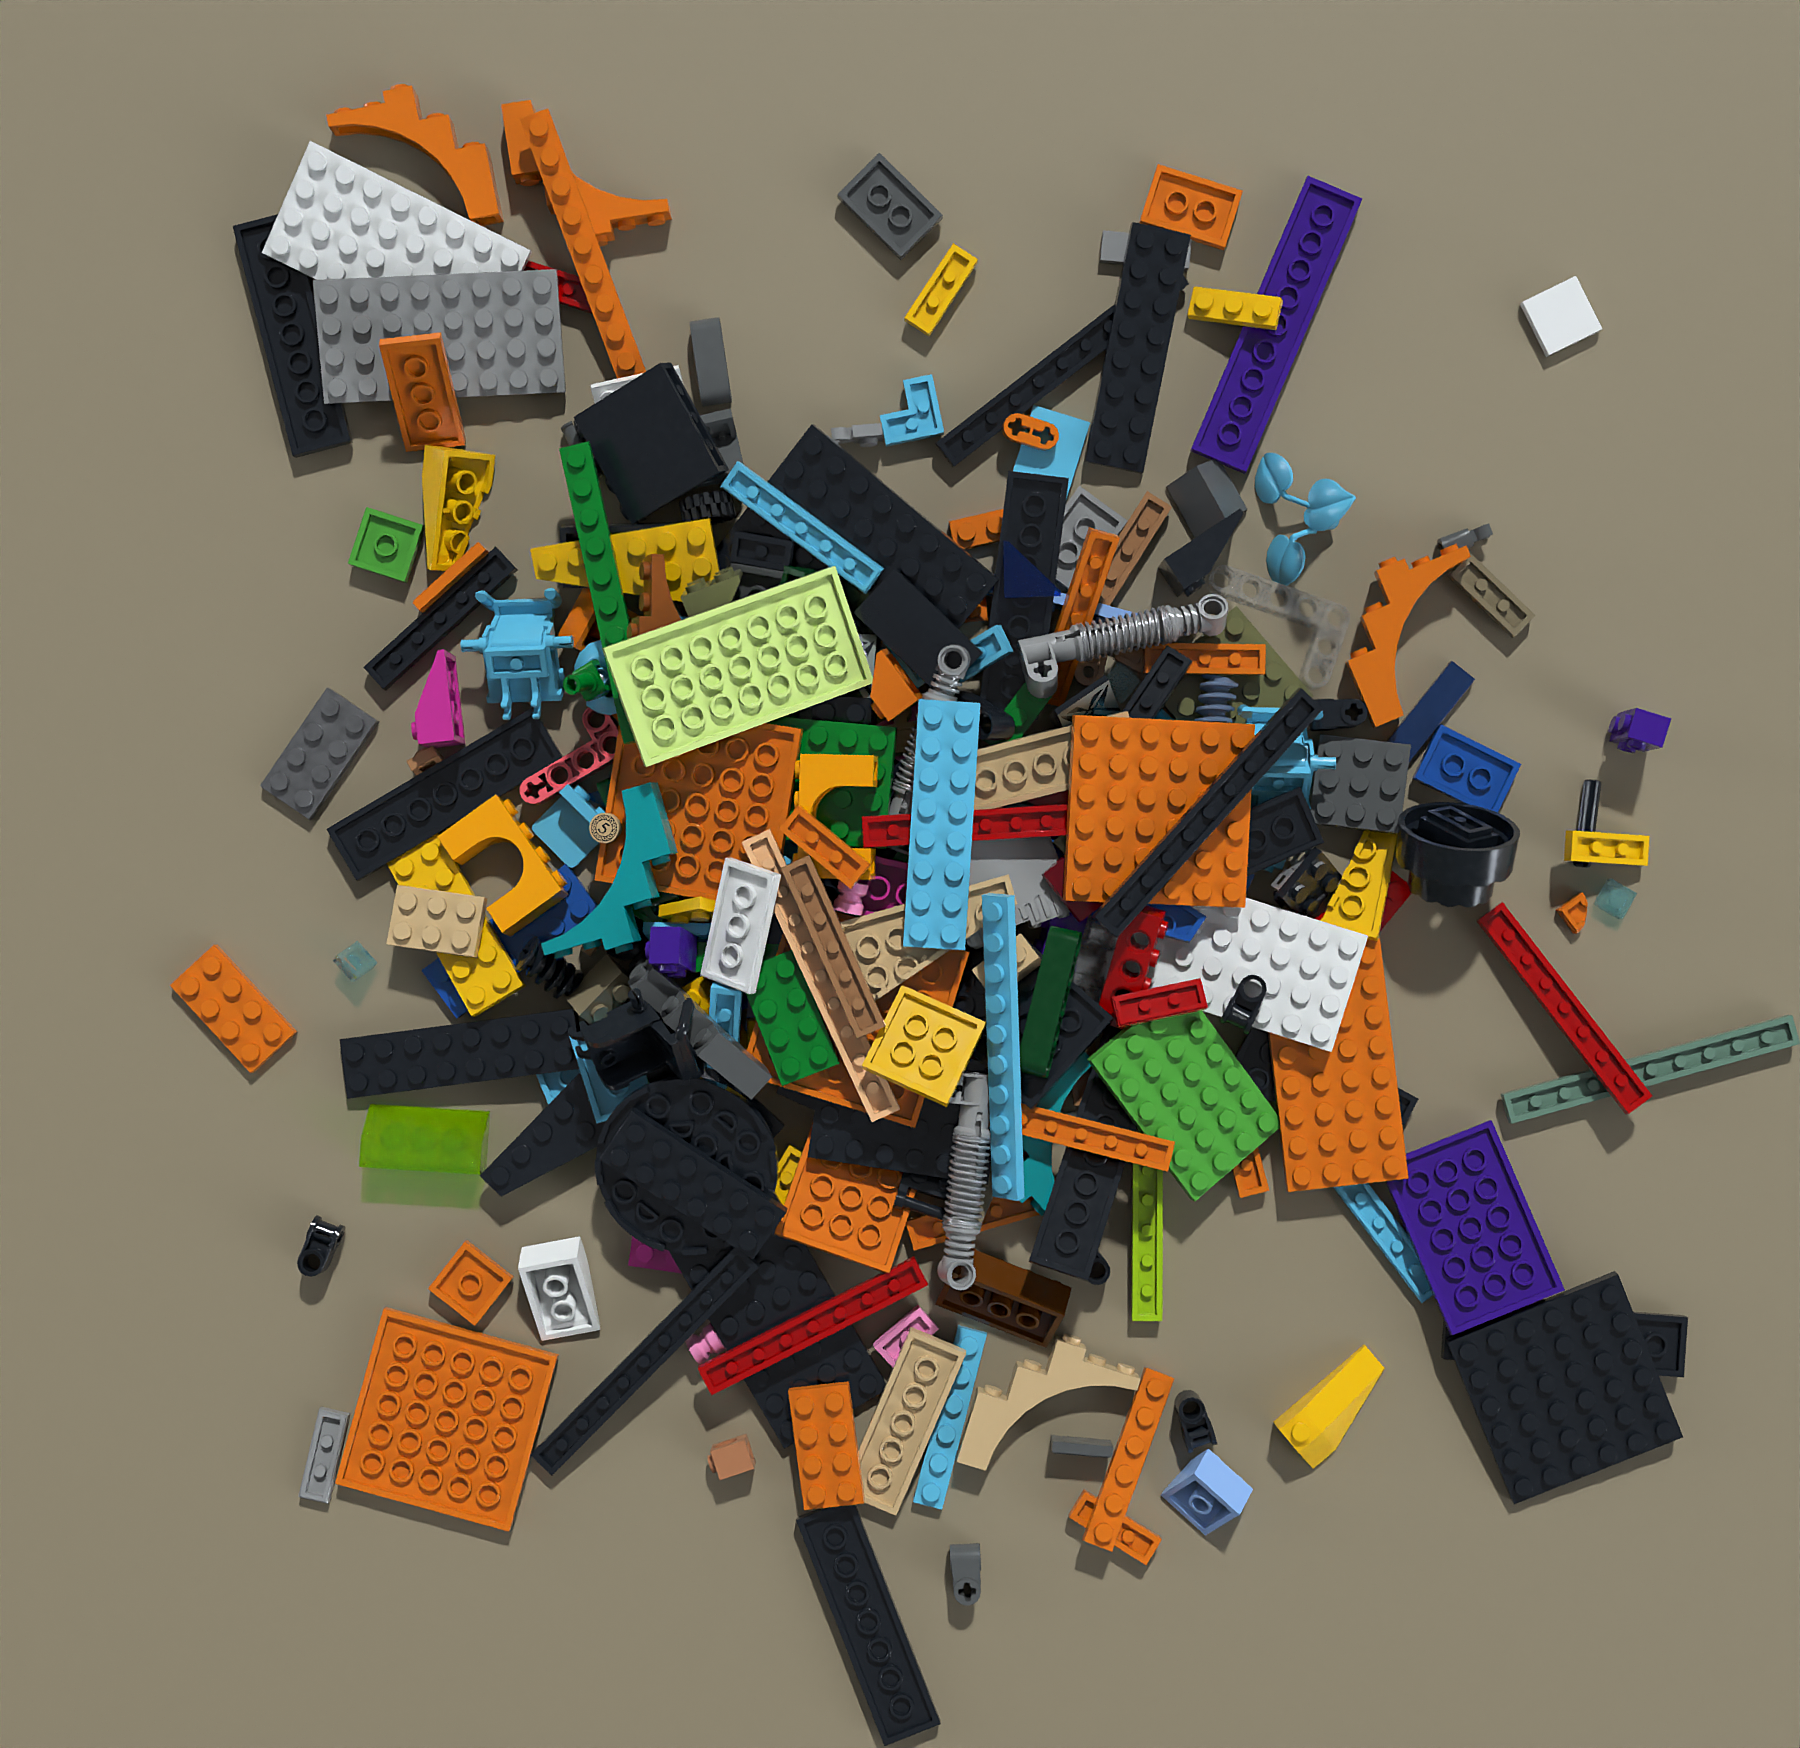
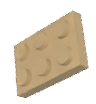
[386,885,488,958]

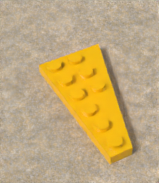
[530,518,720,602]

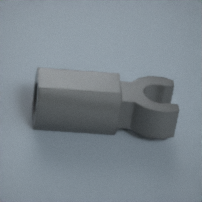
[1437,523,1493,551]

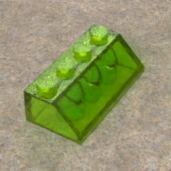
[359,1104,490,1175]

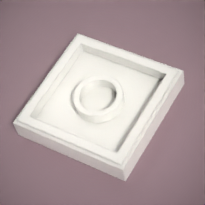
[1520,276,1602,357]

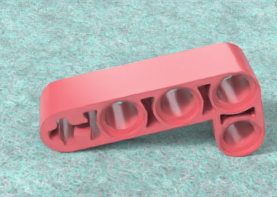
[520,707,619,805]

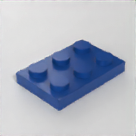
[1412,724,1521,813]

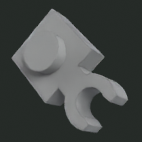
[831,423,883,447]

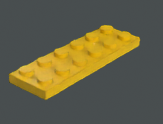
[387,833,526,1017]

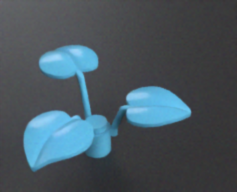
[1255,452,1356,590]

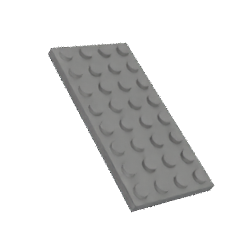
[313,269,566,404]

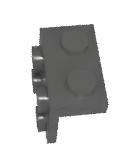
[694,408,744,489]

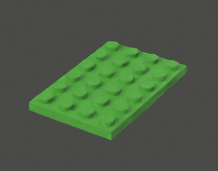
[1087,1011,1280,1201]

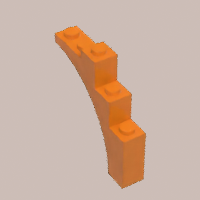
[326,84,504,226]
[501,100,672,247]
[1345,544,1471,728]

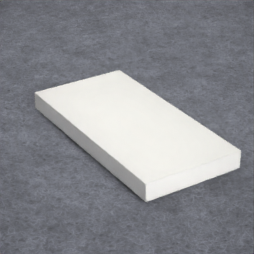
[700,857,781,994]

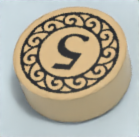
[589,813,622,843]

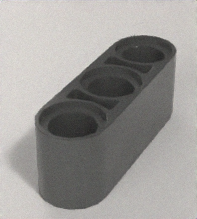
[690,317,732,407]

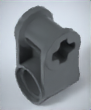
[950,1543,981,1606]

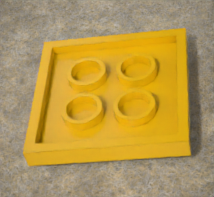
[862,985,986,1107]

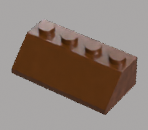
[935,1248,1072,1348]

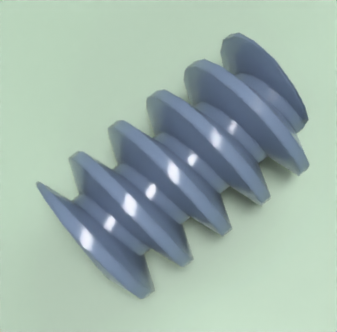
[1194,674,1239,723]

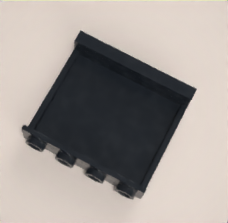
[573,362,729,524]

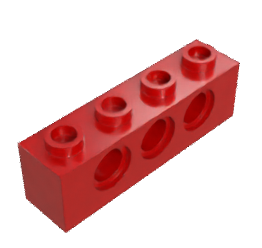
[1099,905,1169,1029]

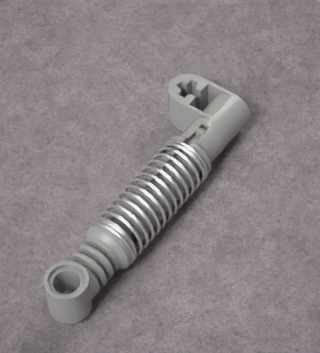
[1017,594,1228,698]
[886,645,970,855]
[937,1071,991,1290]

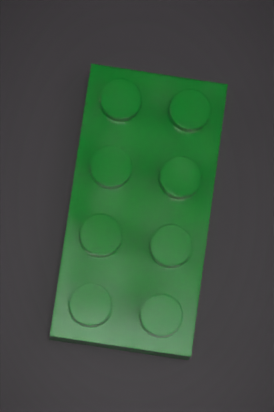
[746,950,839,1086]

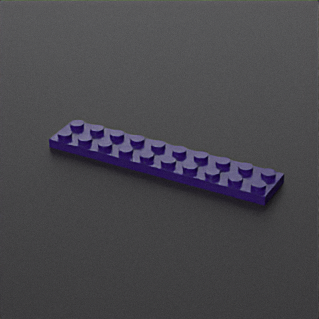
[1190,176,1362,474]

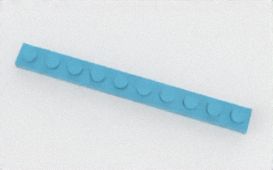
[982,893,1024,1201]

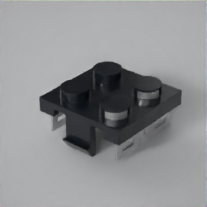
[1271,847,1342,917]

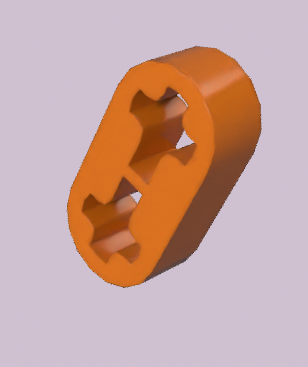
[1002,413,1059,451]

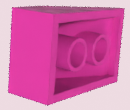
[411,649,466,748]

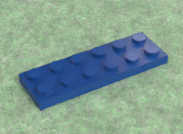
[421,864,598,1018]

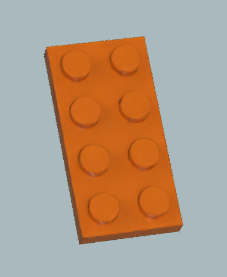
[379,332,466,452]
[170,945,297,1073]
[788,1381,865,1510]

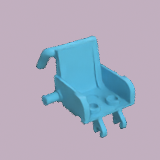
[460,588,574,720]
[1237,704,1336,809]

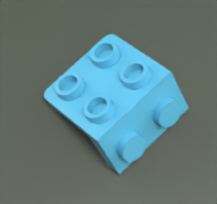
[532,784,605,868]

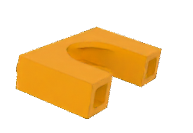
[792,754,878,880]
[437,794,569,937]

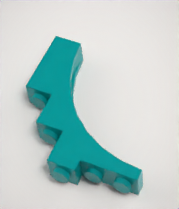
[541,782,678,959]
[1012,1052,1091,1216]

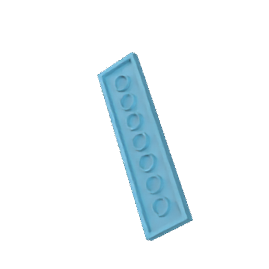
[903,699,980,950]

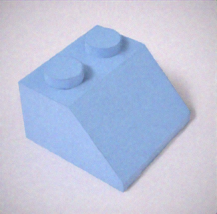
[1161,1449,1253,1536]

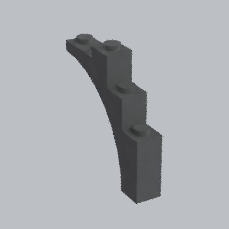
[628,952,772,1100]

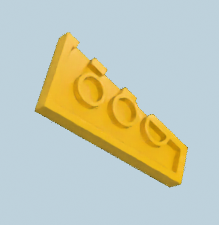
[1320,831,1397,941]

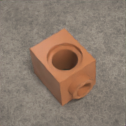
[707,1433,756,1480]

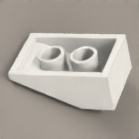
[518,1236,600,1341]

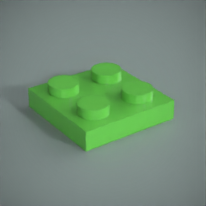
[348,507,425,583]

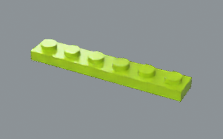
[1131,1163,1163,1321]

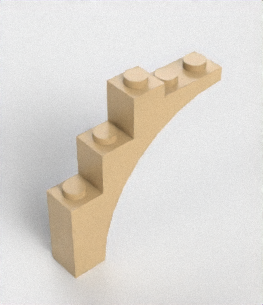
[956,1333,1141,1471]

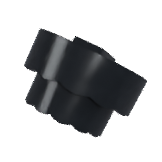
[1395,802,1520,908]

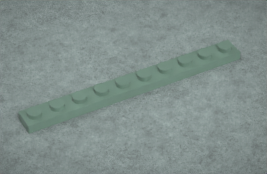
[1500,1015,1800,1124]

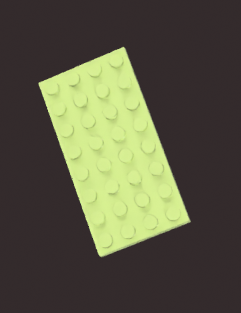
[602,566,873,767]

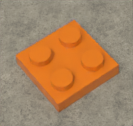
[428,1240,514,1326]

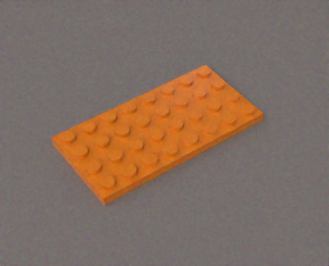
[1268,938,1409,1192]

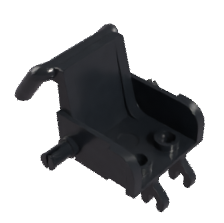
[568,988,706,1090]

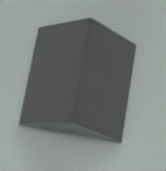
[1166,459,1247,539]

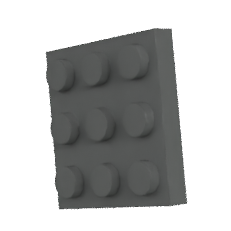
[1310,734,1411,835]

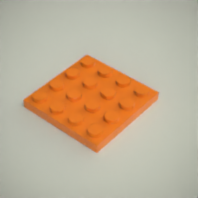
[774,1122,917,1273]

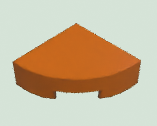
[1556,892,1588,934]

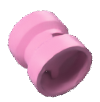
[833,880,869,916]
[685,1323,726,1365]

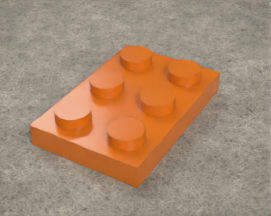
[1139,164,1243,251]

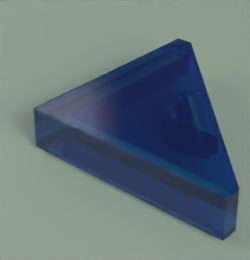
[1003,541,1061,598]

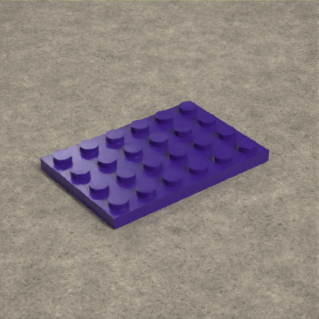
[1385,1120,1565,1335]

